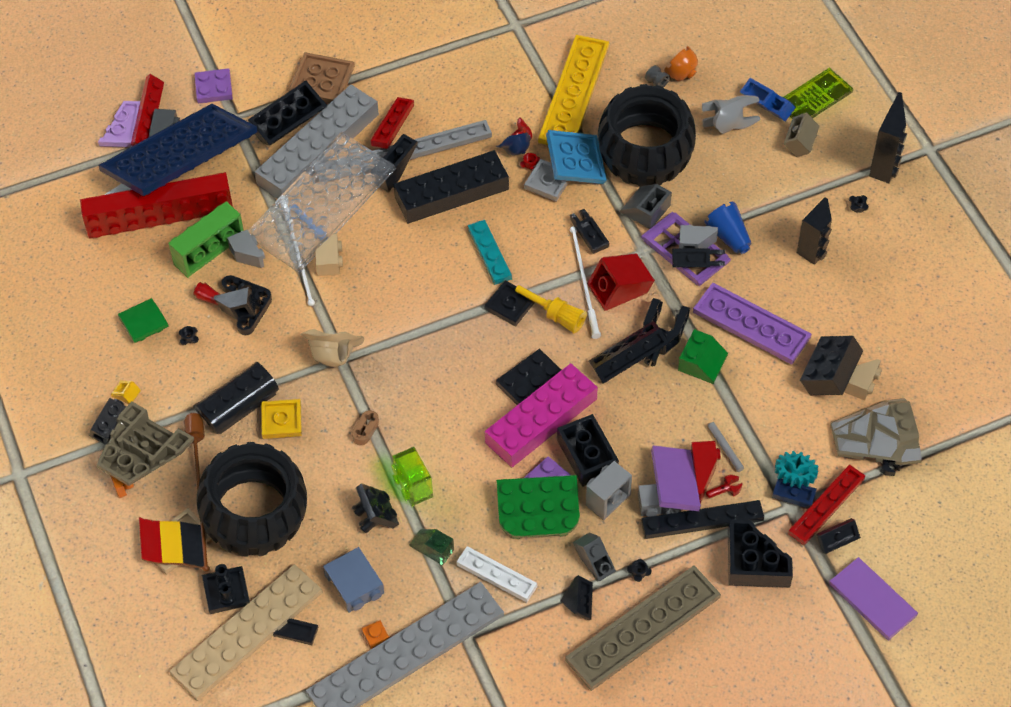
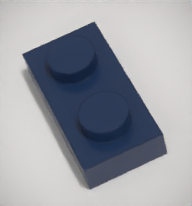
[772,479,817,508]

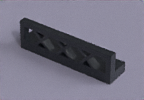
[589,321,669,384]

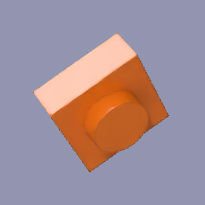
[362,620,389,649]

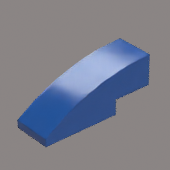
[740,78,796,122]

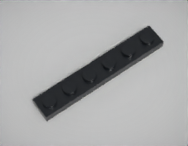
[641,500,764,539]

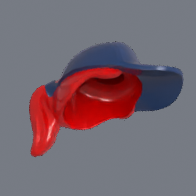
[496,117,532,156]

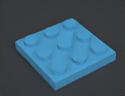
[546,130,607,184]

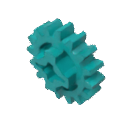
[774,451,819,488]

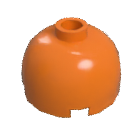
[664,46,698,81]

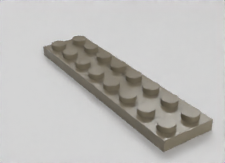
[565,565,721,691]

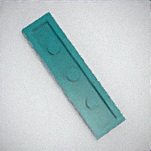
[468,220,512,285]

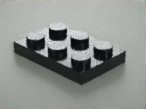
[496,348,562,405]

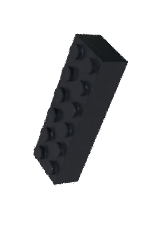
[393,150,509,224]

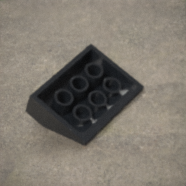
[869,92,907,184]

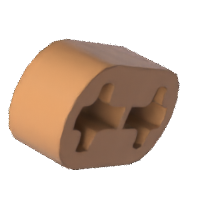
[352,410,379,445]

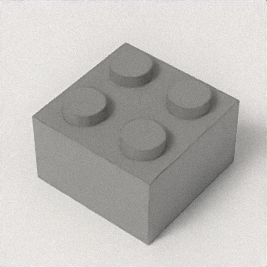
[586,461,632,520]

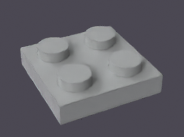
[524,159,569,202]

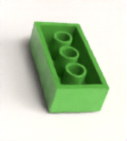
[168,201,244,278]

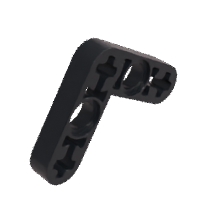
[221,275,272,335]

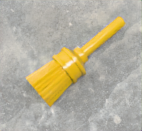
[515,285,587,334]

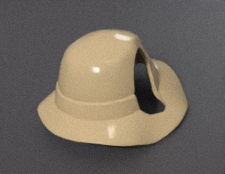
[300,329,364,367]

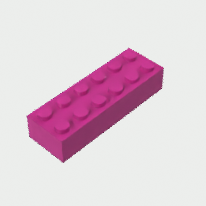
[485,363,598,468]

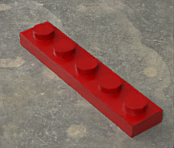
[131,74,164,146]
[788,464,866,546]

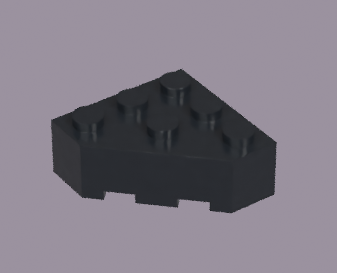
[728,520,793,588]

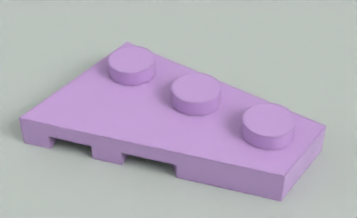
[98,101,140,147]

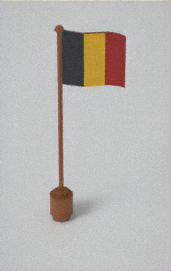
[139,413,210,572]

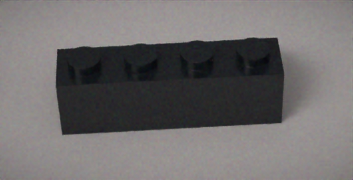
[248,80,327,146]

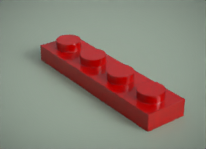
[370,97,414,149]

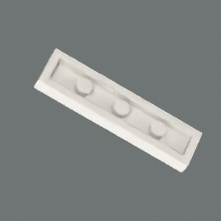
[457,546,537,603]

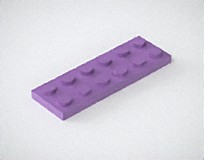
[693,283,812,365]

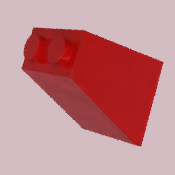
[587,253,655,311]

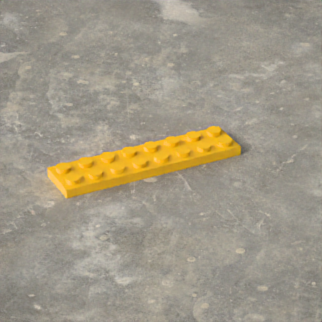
[538,35,609,145]

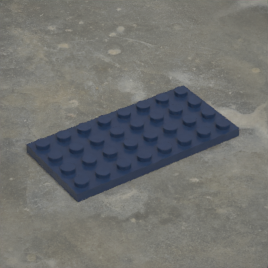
[98,104,258,196]

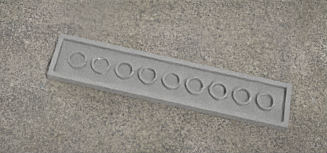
[306,582,504,707]

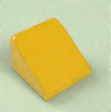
[111,380,141,404]

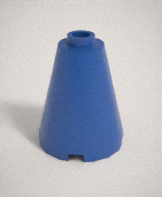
[704,201,752,254]

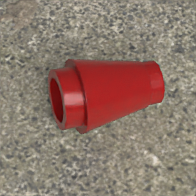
[193,282,220,306]

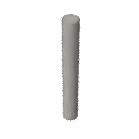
[708,422,744,472]

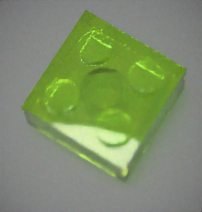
[391,447,433,506]

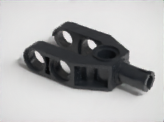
[643,298,690,367]

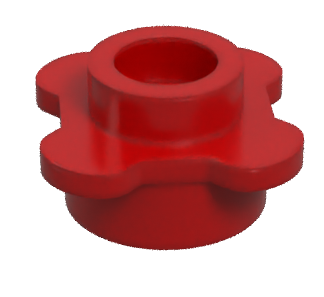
[520,153,540,171]

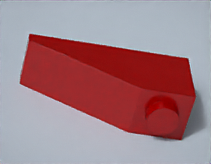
[691,441,721,504]

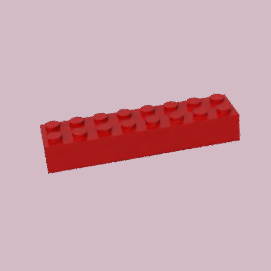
[80,172,233,239]

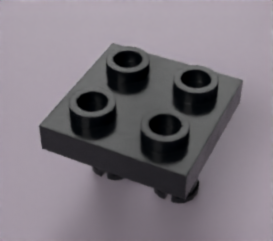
[352,483,399,533]
[202,564,250,614]

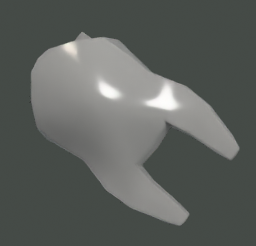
[702,95,760,134]

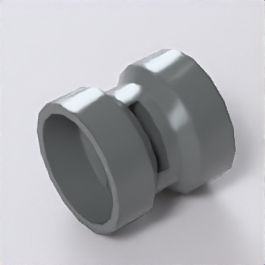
[645,65,670,87]

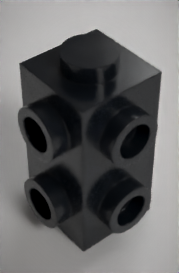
[89,398,126,445]

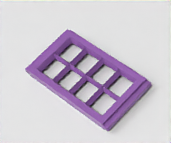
[641,211,731,286]

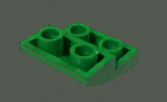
[118,298,169,343]

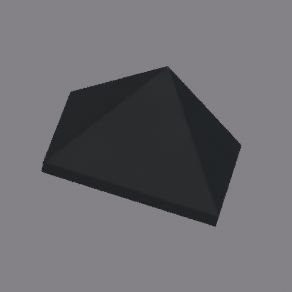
[560,575,593,621]

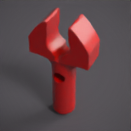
[706,475,743,498]

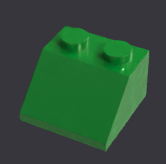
[678,329,728,384]

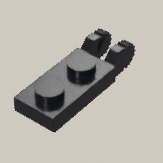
[570,209,609,254]
[672,248,725,268]

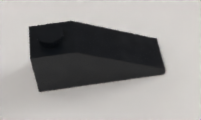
[371,134,418,192]

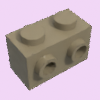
[784,112,820,157]

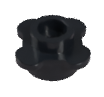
[849,195,869,213]
[179,326,199,345]
[627,559,652,582]

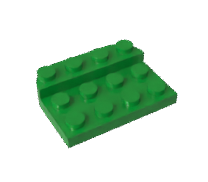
[497,475,580,539]

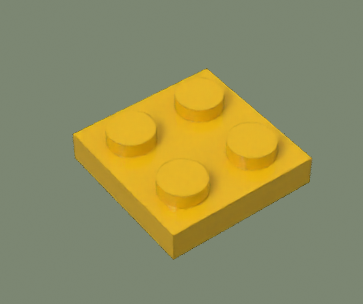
[261,399,302,439]

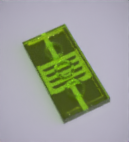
[783,67,853,119]

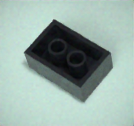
[800,336,863,395]
[557,414,619,487]

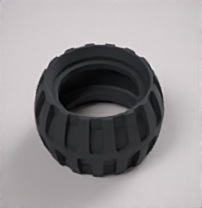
[598,84,696,187]
[197,442,307,557]

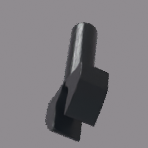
[875,458,901,476]

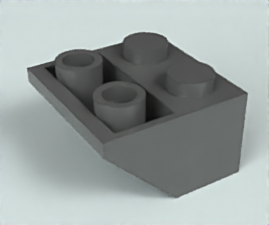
[620,184,672,229]

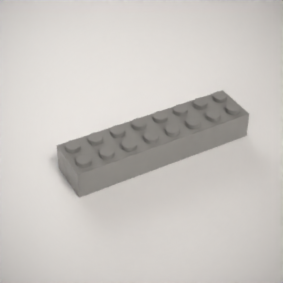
[255,85,379,200]

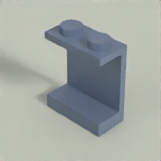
[323,547,384,613]

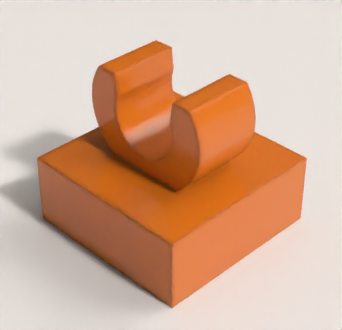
[110,475,134,498]

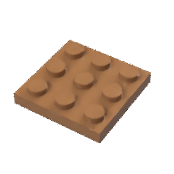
[288,52,355,103]

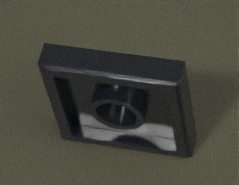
[484,280,535,327]

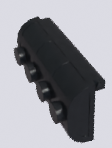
[193,362,279,434]

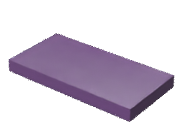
[651,445,701,511]
[829,557,918,641]

